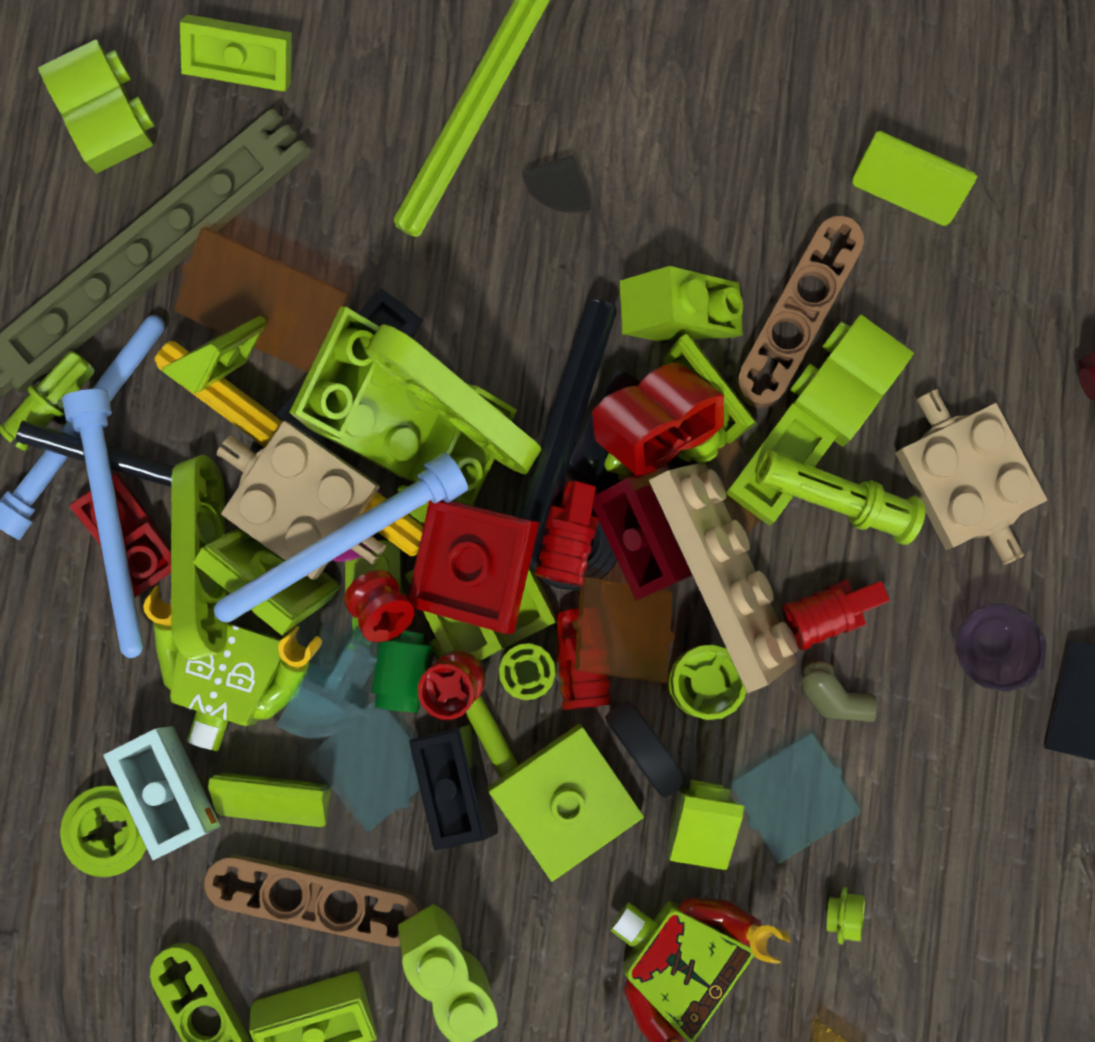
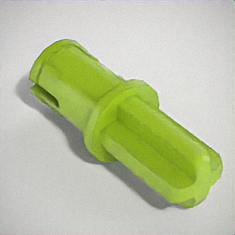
[0,351,94,451]

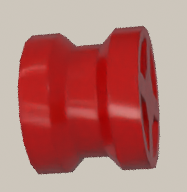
[344,570,415,643]

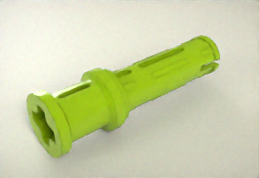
[755,450,926,545]

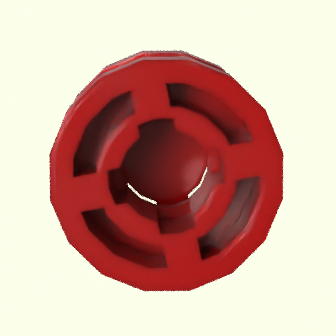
[418,651,486,720]

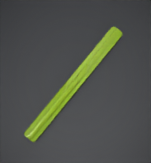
[394,0,550,237]

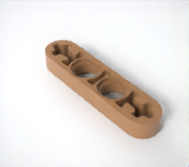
[735,216,864,409]
[204,855,422,947]

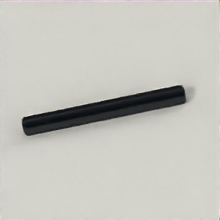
[518,299,617,562]

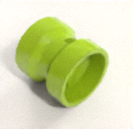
[499,643,556,700]

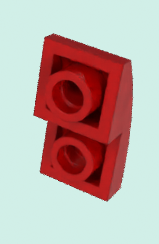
[69,471,171,597]

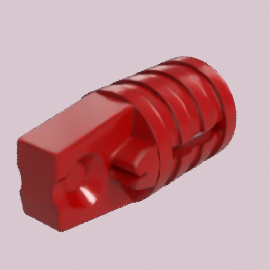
[534,481,598,586]
[782,579,890,651]
[556,608,612,710]

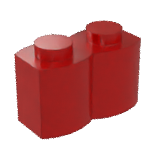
[592,362,724,476]

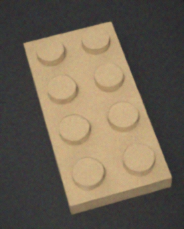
[649,462,798,693]

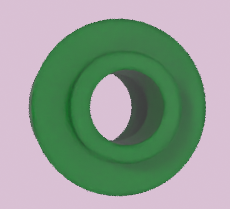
[371,631,434,713]

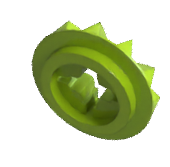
[60,785,147,877]

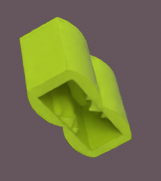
[38,39,155,174]
[790,314,914,447]
[398,904,498,1042]

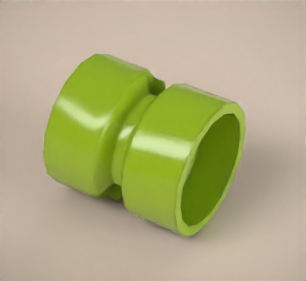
[667,645,746,720]

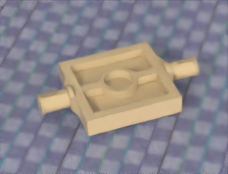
[895,389,1048,565]
[217,421,386,579]

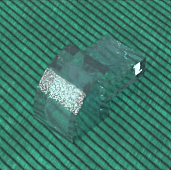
[276,626,378,738]

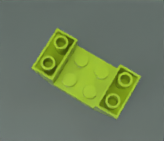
[289,306,517,506]

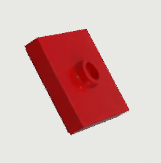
[408,499,539,634]

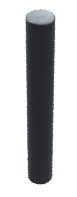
[16,420,174,487]

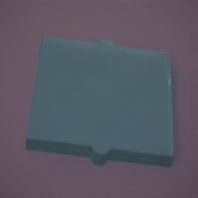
[307,701,420,833]
[729,733,862,864]

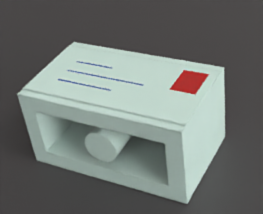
[103,726,221,860]

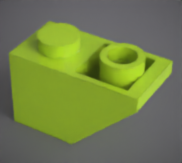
[620,266,743,341]
[665,779,744,870]

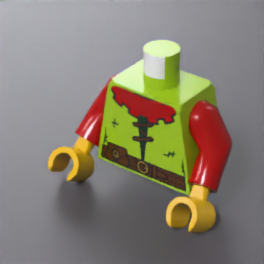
[609,898,791,1042]

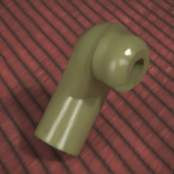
[802,660,877,722]

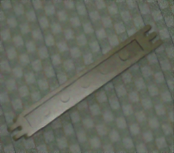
[0,109,310,398]

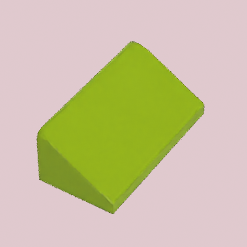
[852,131,978,226]
[162,316,267,394]
[663,334,758,444]
[208,772,332,827]
[249,971,377,1042]

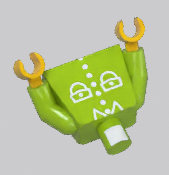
[143,585,322,751]

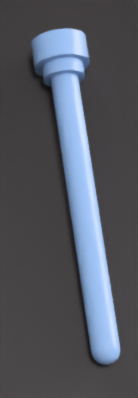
[0,315,165,540]
[62,389,143,658]
[214,452,468,622]

